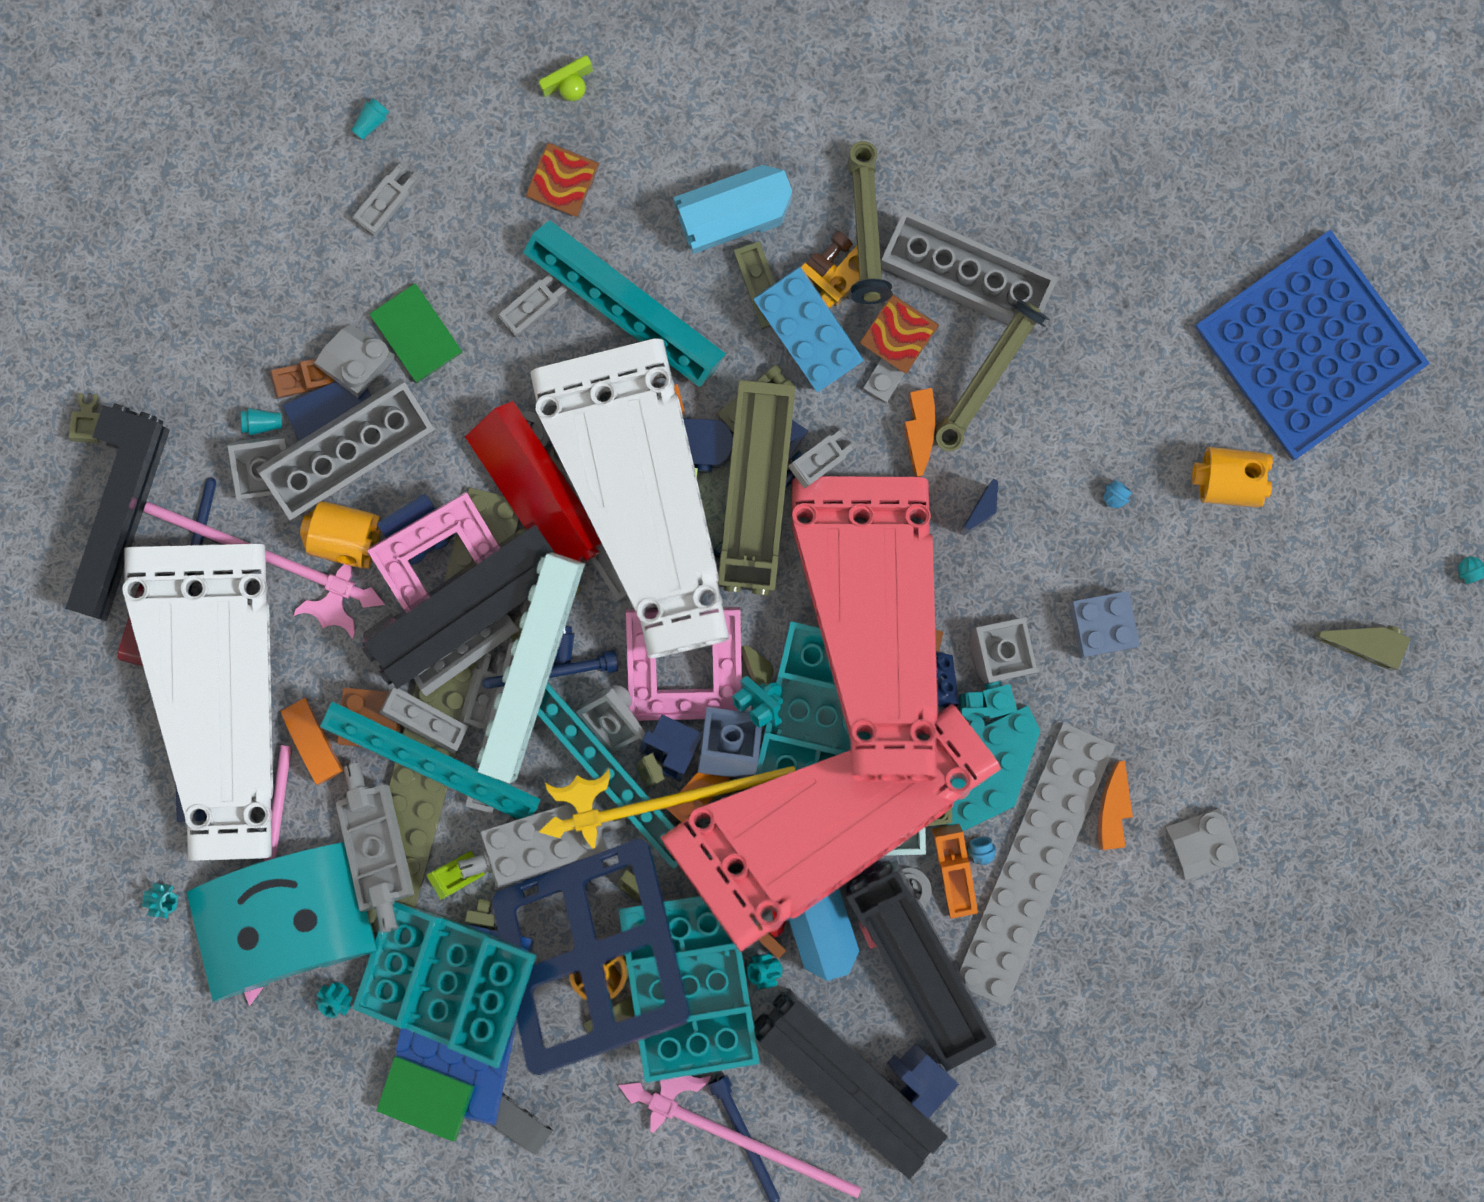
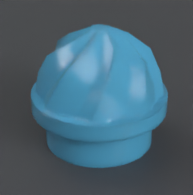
[1103,479,1133,508]
[968,836,996,865]

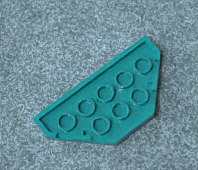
[945,706,1041,831]

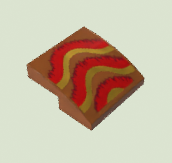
[526,142,600,217]
[860,294,939,374]

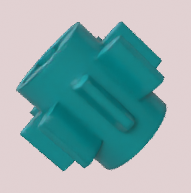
[141,883,179,919]
[747,953,783,989]
[316,982,353,1018]

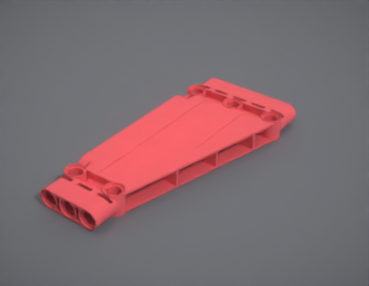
[791,476,937,782]
[660,704,1001,952]

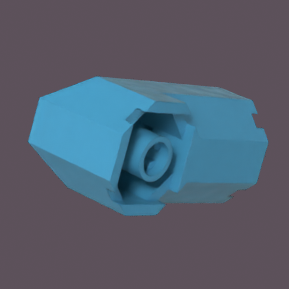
[788,888,859,981]

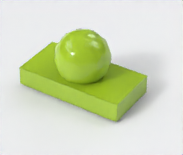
[538,55,593,102]
[426,850,485,900]

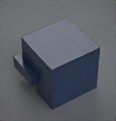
[639,714,703,782]
[887,1043,959,1119]

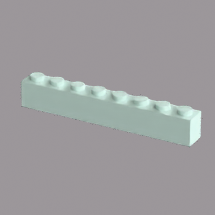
[477,553,585,783]

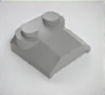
[315,325,394,398]
[228,436,287,501]
[970,617,1039,684]
[576,685,645,754]
[1165,808,1240,881]

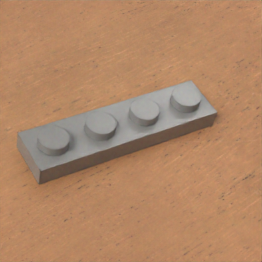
[414,613,519,696]

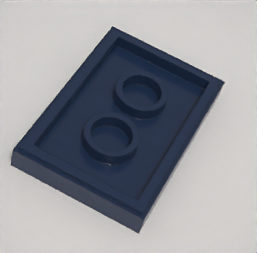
[283,382,371,441]

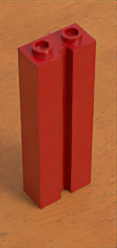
[465,401,602,562]

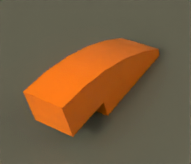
[903,388,935,477]
[280,698,344,785]
[1098,761,1133,850]
[932,824,978,919]

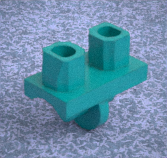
[732,676,783,728]
[958,692,990,736]

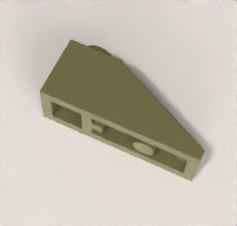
[1313,625,1411,671]

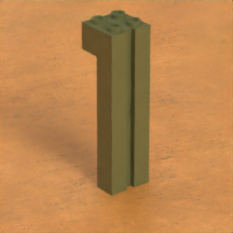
[718,380,796,595]

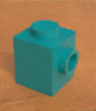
[981,681,1017,720]

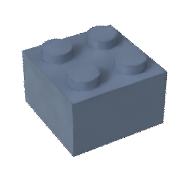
[1069,591,1140,659]
[698,707,762,778]

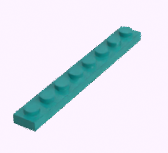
[320,702,541,819]

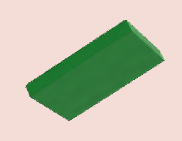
[370,283,463,383]
[376,1056,475,1142]

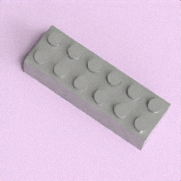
[881,210,1058,335]
[256,378,435,520]

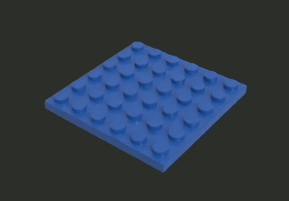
[1194,229,1430,461]

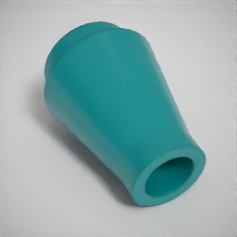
[351,97,390,140]
[241,408,282,436]

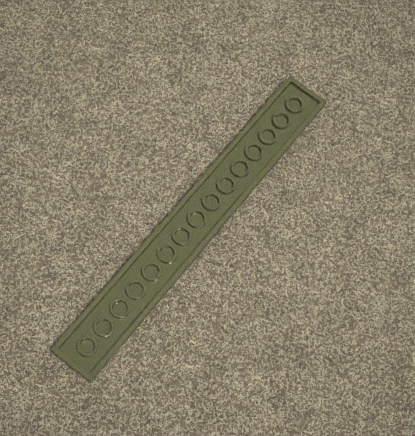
[368,487,519,931]

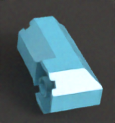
[673,165,792,254]

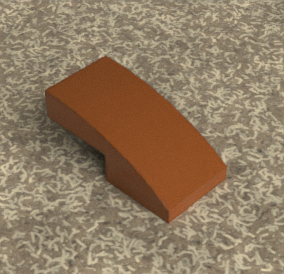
[270,358,334,399]

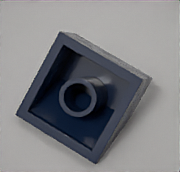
[377,494,455,565]

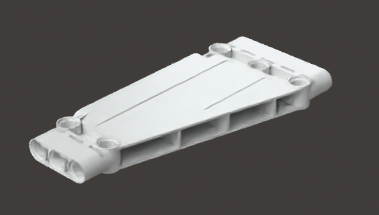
[530,339,729,658]
[122,544,273,861]

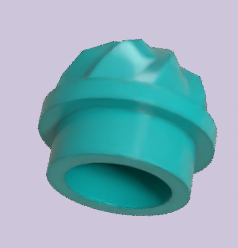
[1458,557,1484,585]

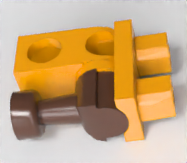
[802,230,860,308]

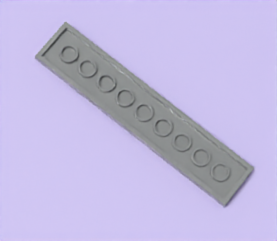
[959,723,1115,1007]

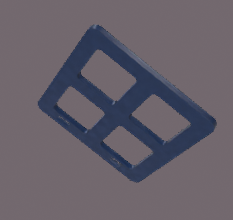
[492,839,690,1076]

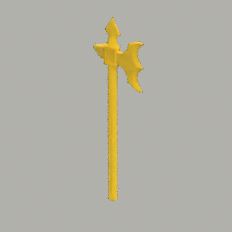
[538,766,796,849]

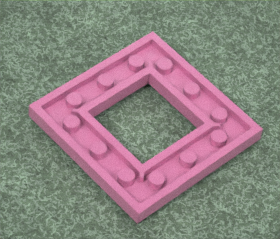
[367,491,498,610]
[626,607,742,721]

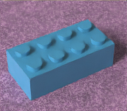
[753,266,864,393]

